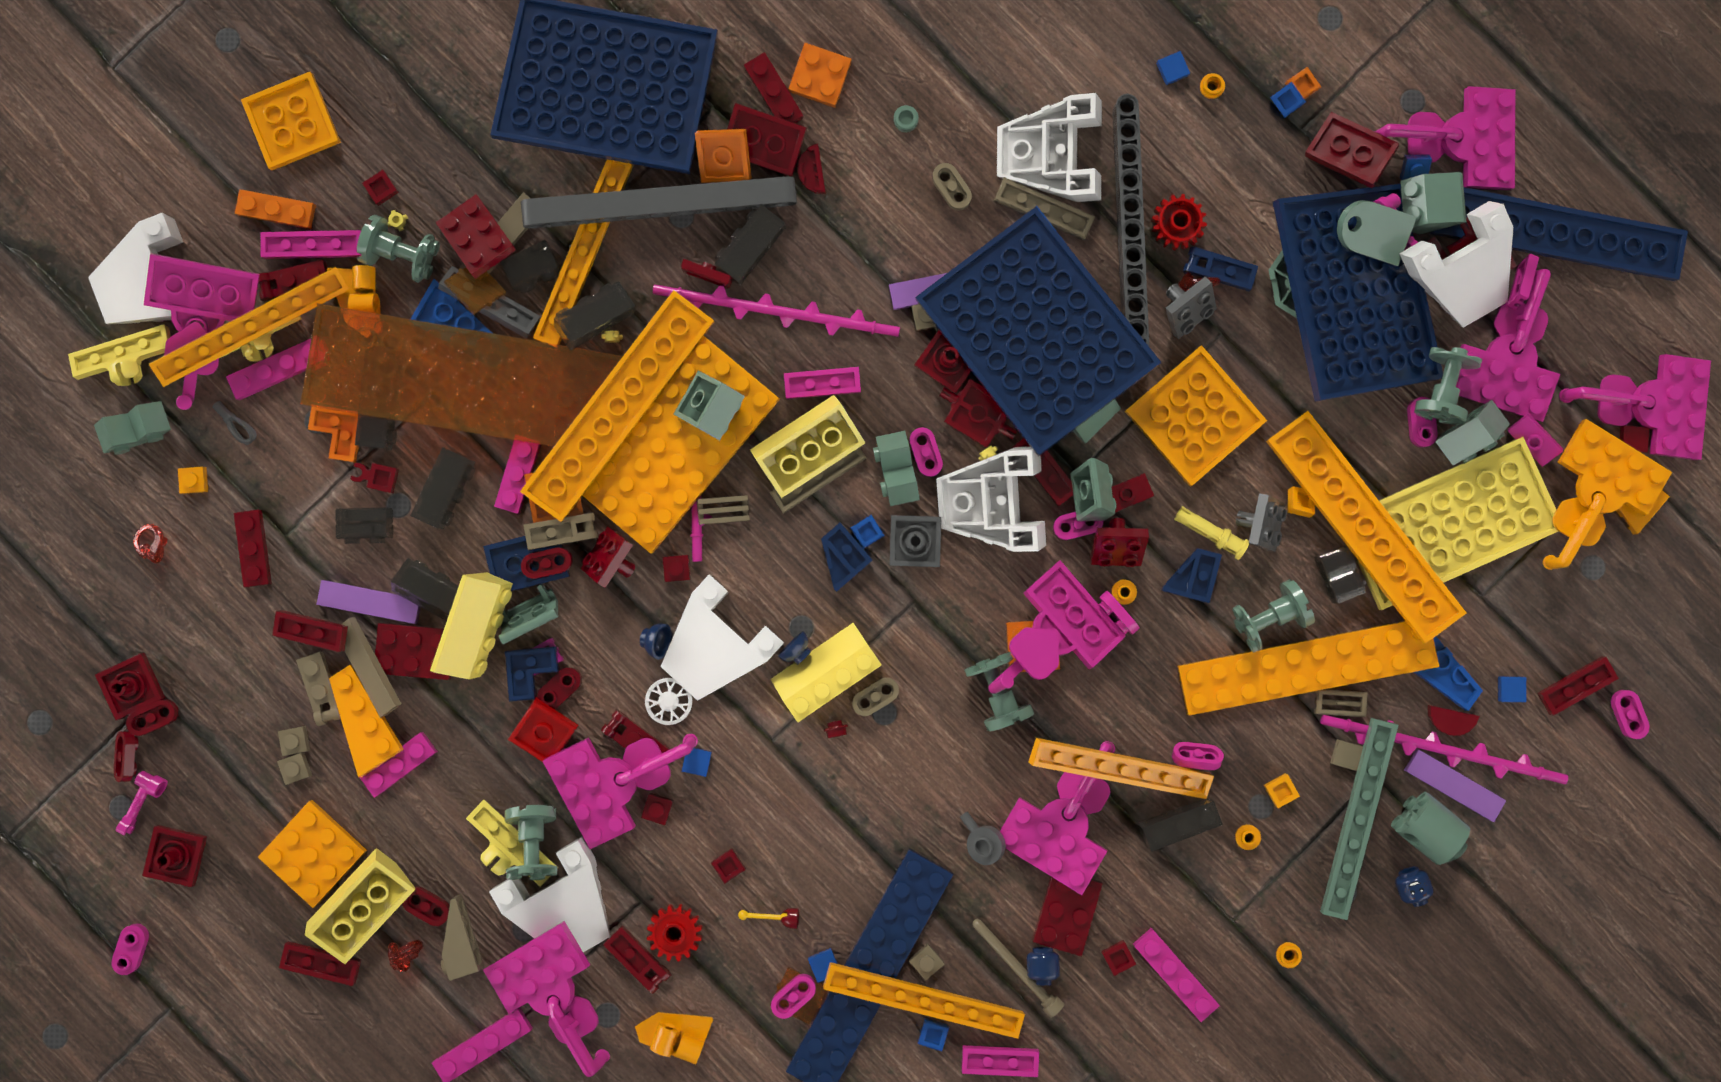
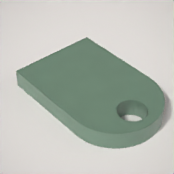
[1337,200,1417,266]

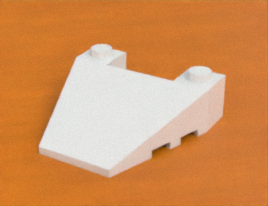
[997,93,1102,202]
[1399,201,1513,328]
[88,213,183,324]
[936,447,1046,552]
[661,574,784,701]
[489,836,611,952]

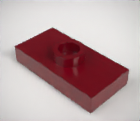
[681,259,733,289]
[1111,473,1154,512]

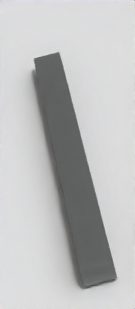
[1112,94,1149,346]
[520,177,797,228]

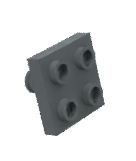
[1166,277,1217,339]
[1236,493,1287,552]
[890,515,941,567]

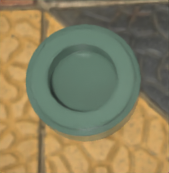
[893,105,919,132]

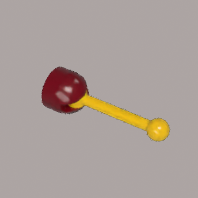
[738,908,799,929]

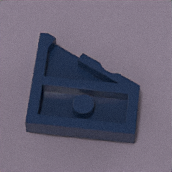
[821,523,873,592]
[1161,548,1222,603]

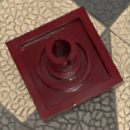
[914,330,971,394]
[1091,518,1149,567]
[580,526,635,588]
[95,653,165,720]
[142,825,207,887]

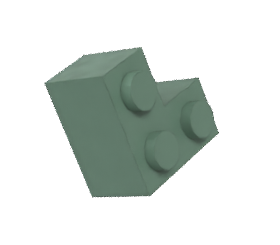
[1435,400,1510,465]

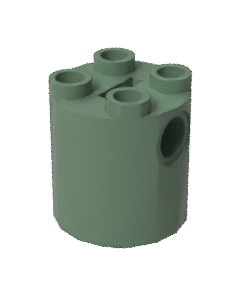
[1391,792,1470,865]

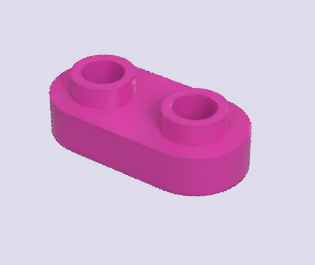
[1407,397,1438,448]
[909,427,943,477]
[1053,512,1103,540]
[1099,591,1140,635]
[1611,690,1650,739]
[1171,742,1224,770]
[112,924,149,975]
[771,974,816,1019]

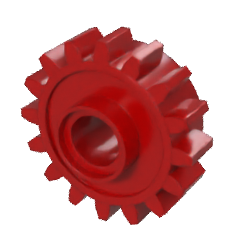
[1150,194,1207,251]
[647,904,703,962]

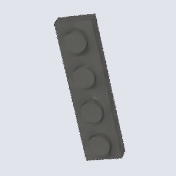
[438,266,541,339]

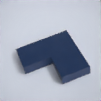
[505,646,559,702]

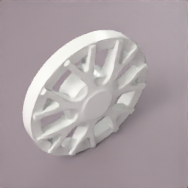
[645,678,692,725]

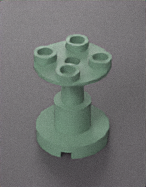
[357,214,440,283]
[1414,347,1482,425]
[1232,579,1315,653]
[964,652,1034,731]
[505,805,558,880]

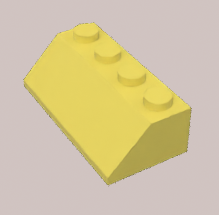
[750,395,865,498]
[430,572,513,679]
[771,623,882,722]
[305,848,415,964]

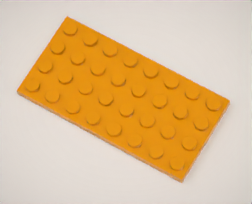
[583,336,780,554]

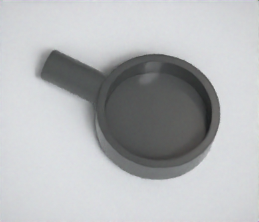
[960,811,1006,865]

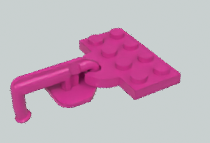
[1374,86,1516,191]
[144,254,260,410]
[1456,269,1560,422]
[1559,354,1711,460]
[988,560,1126,694]
[543,734,698,849]
[1000,741,1115,895]
[483,921,610,1077]

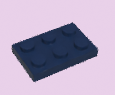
[483,536,570,591]

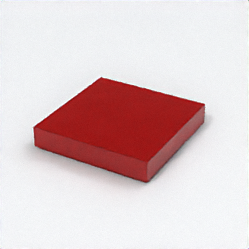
[508,698,578,762]

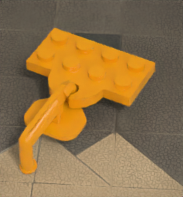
[1543,419,1672,570]

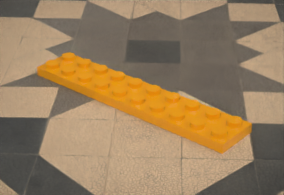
[520,290,714,522]
[1266,411,1467,644]
[1177,621,1439,715]

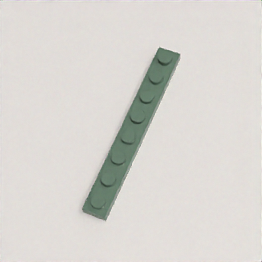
[1320,718,1399,920]

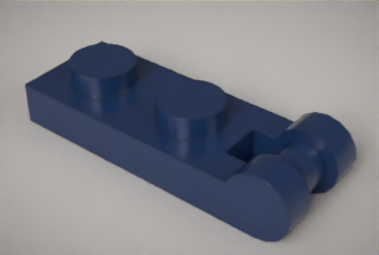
[1183,247,1258,292]

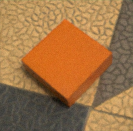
[1285,67,1321,99]

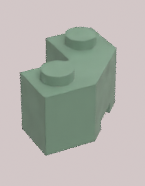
[1269,249,1297,318]
[94,401,171,455]
[873,431,920,506]

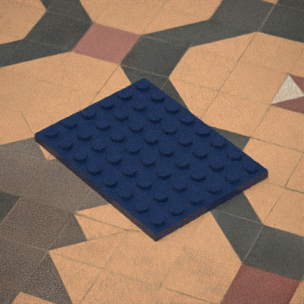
[490,0,718,174]
[1273,184,1443,402]
[915,207,1162,457]

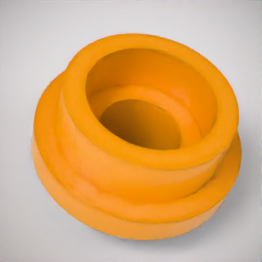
[1200,73,1225,99]
[1111,580,1137,605]
[1235,824,1261,850]
[1276,942,1302,968]

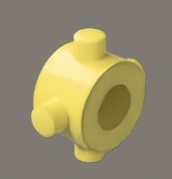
[388,210,408,231]
[601,331,623,343]
[979,445,998,461]

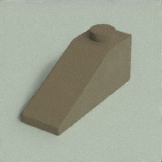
[441,894,484,981]

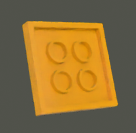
[241,72,341,171]
[258,800,367,908]

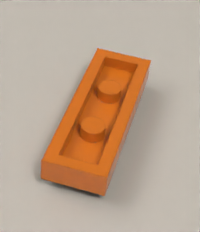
[235,189,316,229]

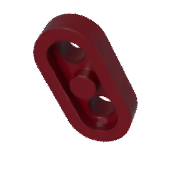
[521,548,573,579]
[537,667,582,709]
[126,699,179,736]
[114,731,139,782]
[402,886,450,926]

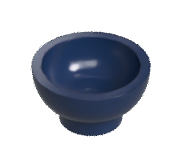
[640,624,672,660]
[777,631,811,665]

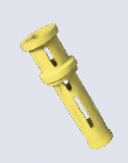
[1174,506,1249,560]

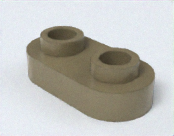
[932,163,972,211]
[852,677,899,716]

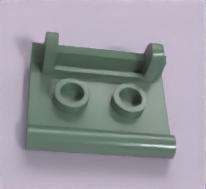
[499,584,559,644]

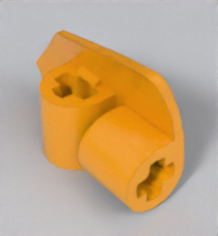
[327,265,380,338]
[635,1012,713,1065]

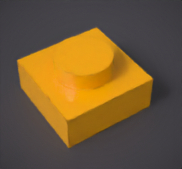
[178,466,208,494]
[1288,486,1315,518]
[1264,773,1300,808]

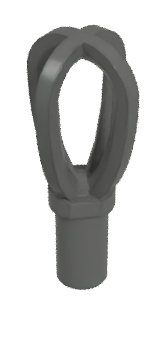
[212,401,257,445]

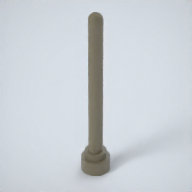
[973,919,1064,1018]

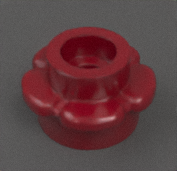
[824,720,848,739]

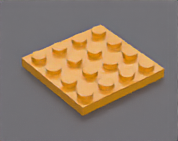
[1124,345,1267,487]

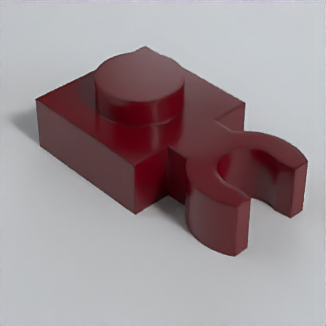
[350,463,399,494]

